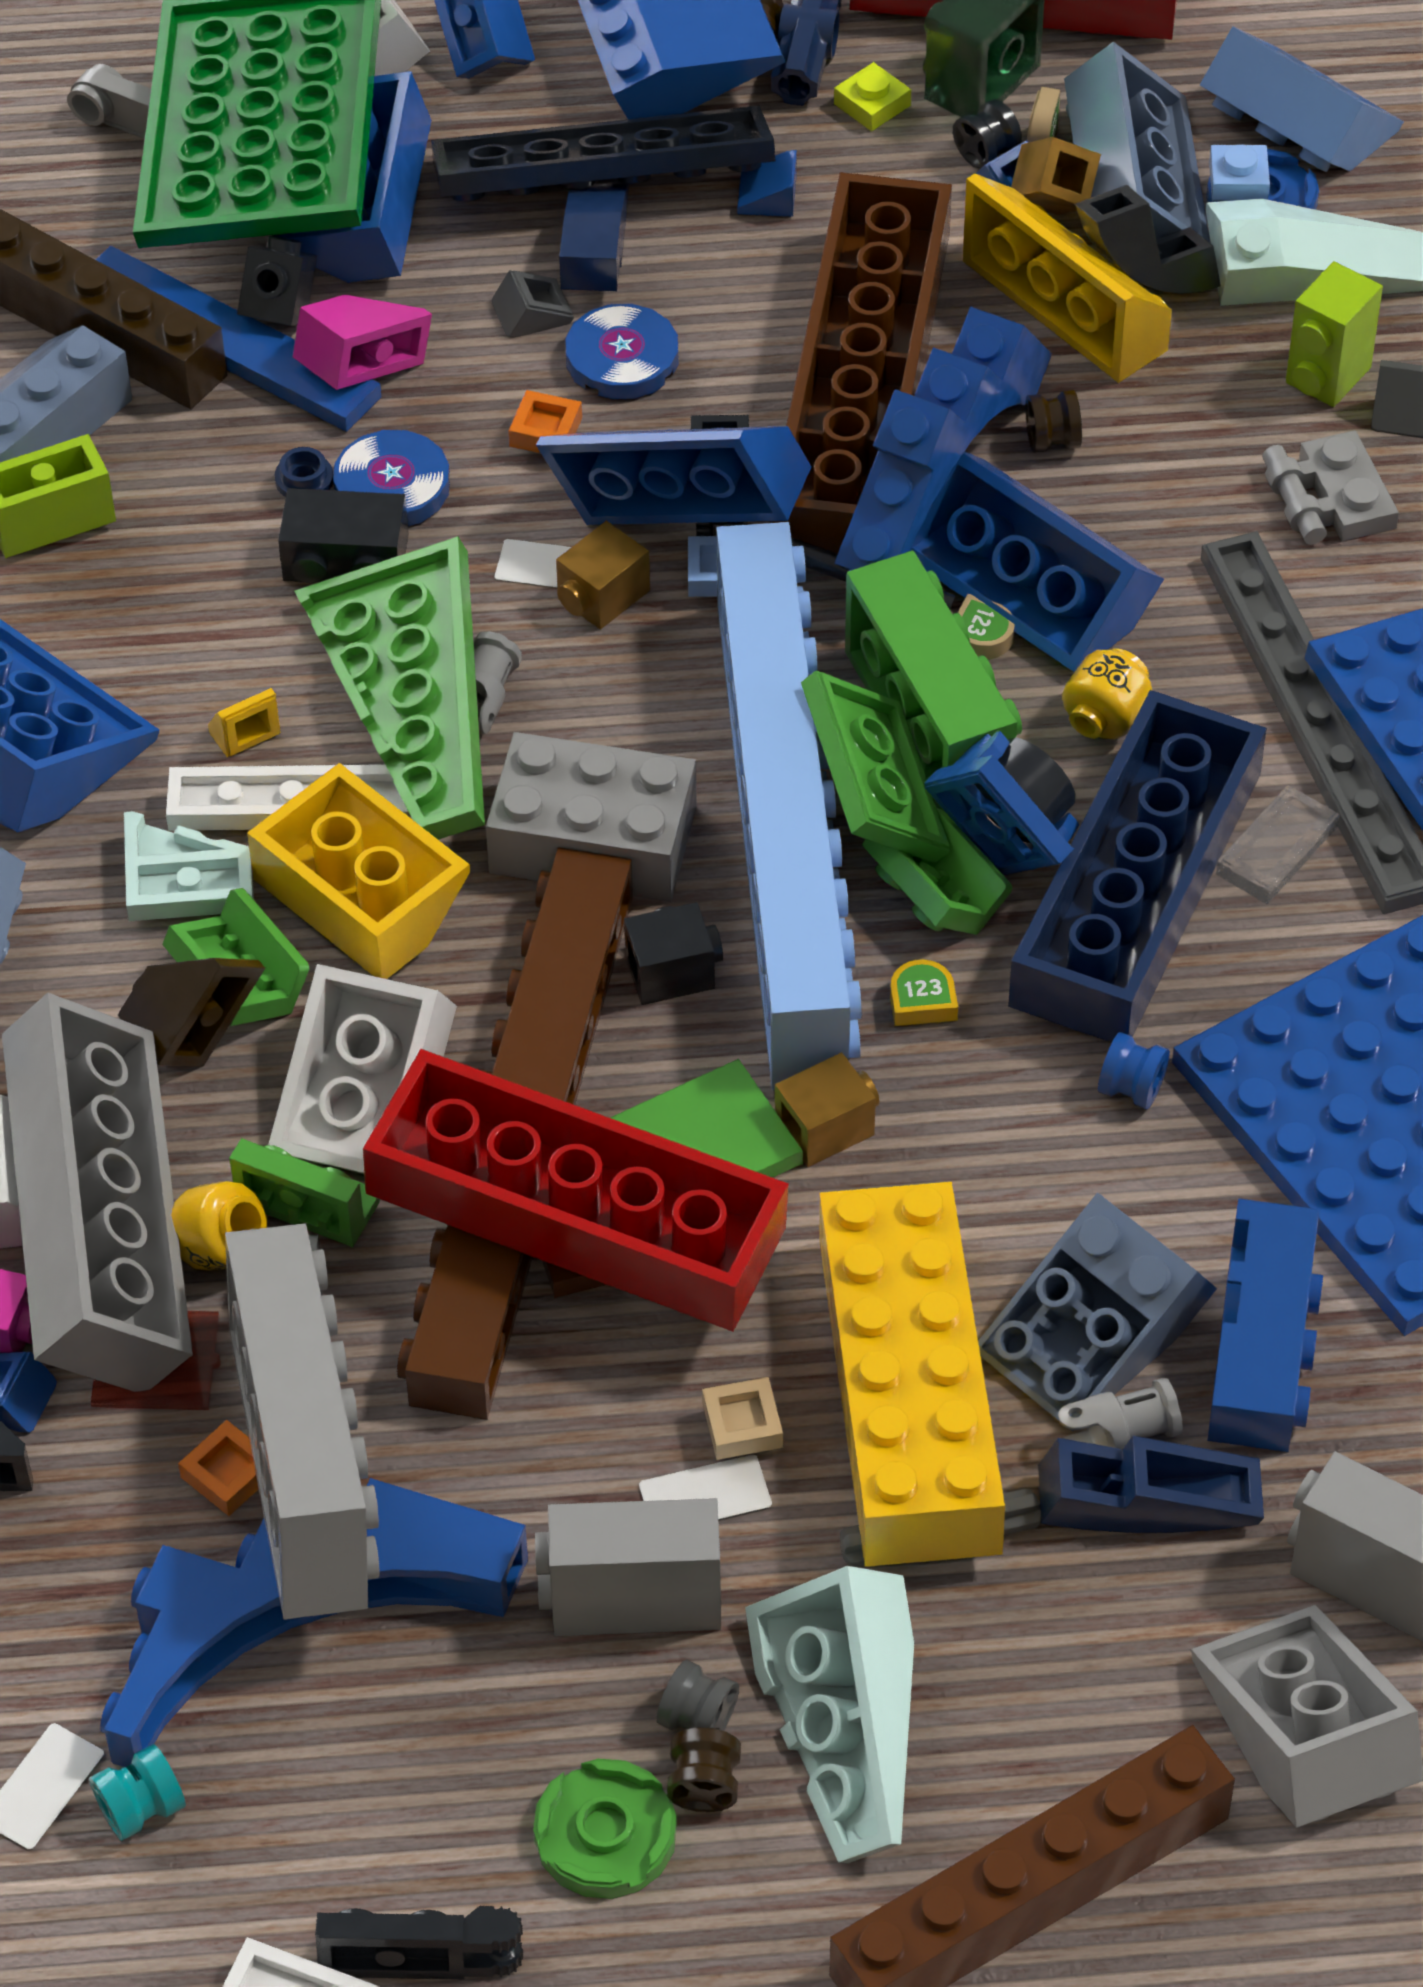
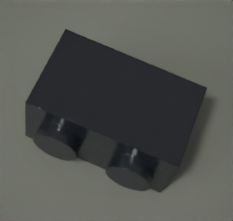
[278,488,409,583]

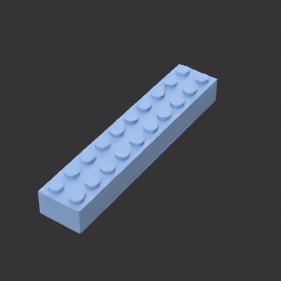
[717,522,862,1090]

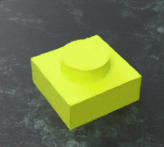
[834,62,912,132]

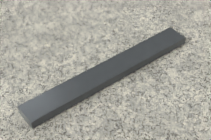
[1201,531,1423,915]

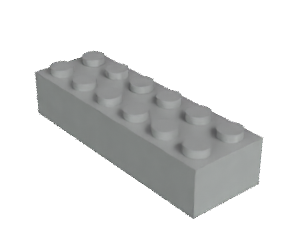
[2,993,193,1394]
[225,1223,380,1620]

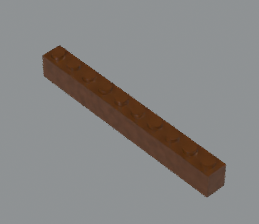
[397,847,633,1420]

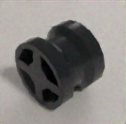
[952,99,1022,169]

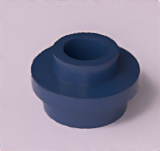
[274,447,333,497]

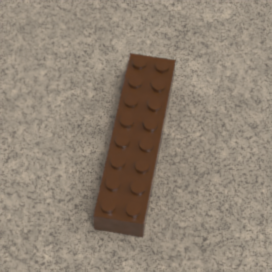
[770,172,952,553]

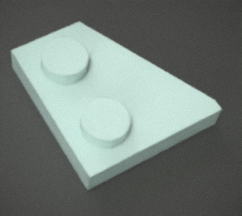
[124,811,254,921]

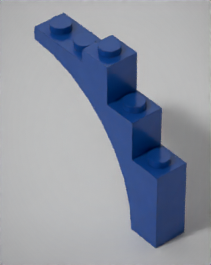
[835,306,1052,571]
[100,1478,528,1767]

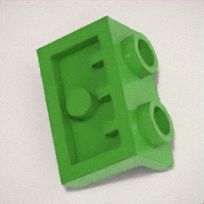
[229,1138,380,1247]

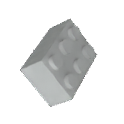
[486,732,697,902]

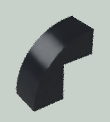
[1075,185,1221,293]

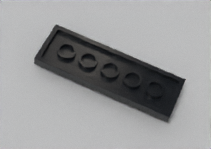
[431,106,776,201]

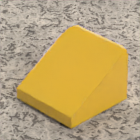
[208,688,281,757]

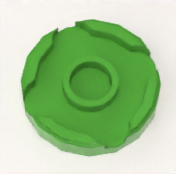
[533,1758,677,1899]

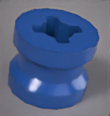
[1098,1032,1170,1110]

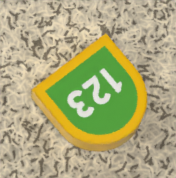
[890,959,958,1026]

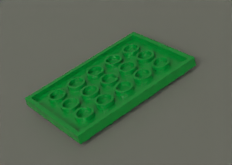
[133,0,381,249]

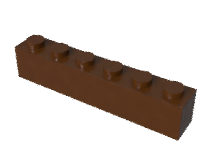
[829,1725,1235,1987]

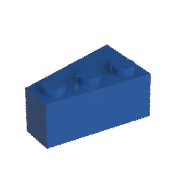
[1207,1198,1323,1452]

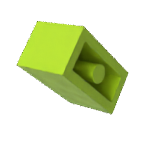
[1285,261,1383,407]
[0,434,116,558]

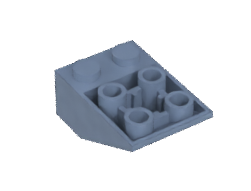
[978,1192,1217,1432]

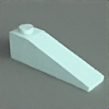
[1206,199,1423,306]
[745,1566,914,1863]

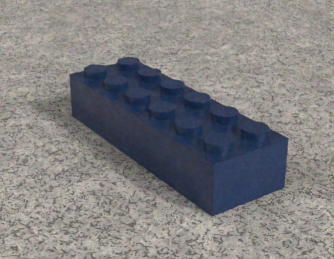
[1008,690,1267,1043]

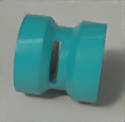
[89,1744,186,1842]

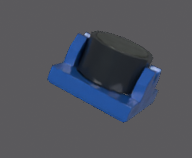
[924,731,1080,875]

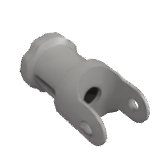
[473,631,522,734]
[1058,1378,1183,1449]

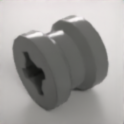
[656,1659,739,1731]

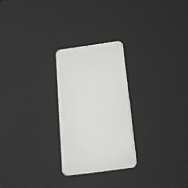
[494,539,571,587]
[639,1455,772,1520]
[0,1723,104,1849]

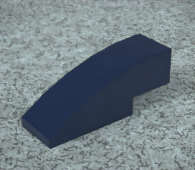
[559,180,629,291]
[1038,1436,1264,1533]

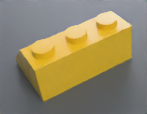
[247,763,470,979]

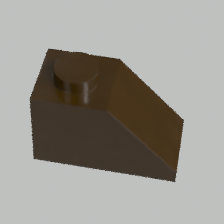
[118,958,265,1066]

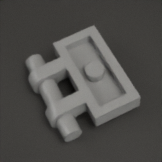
[1262,430,1399,545]

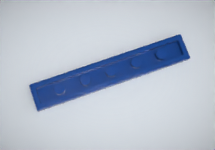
[95,245,381,432]

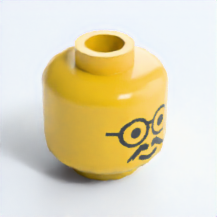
[1062,648,1152,739]
[171,1181,267,1271]

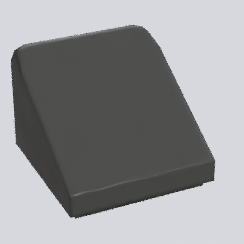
[492,270,574,337]
[1371,360,1423,438]

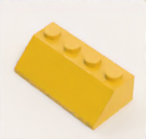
[963,173,1172,383]

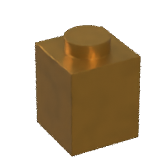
[1011,137,1101,215]
[556,520,650,630]
[775,1052,880,1167]

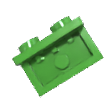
[862,809,1012,935]
[162,888,309,1026]

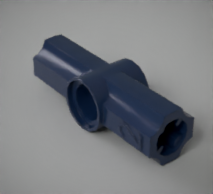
[771,0,842,106]

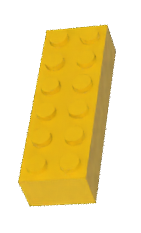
[819,1182,1005,1567]

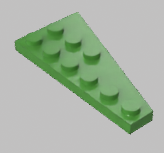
[294,536,485,840]

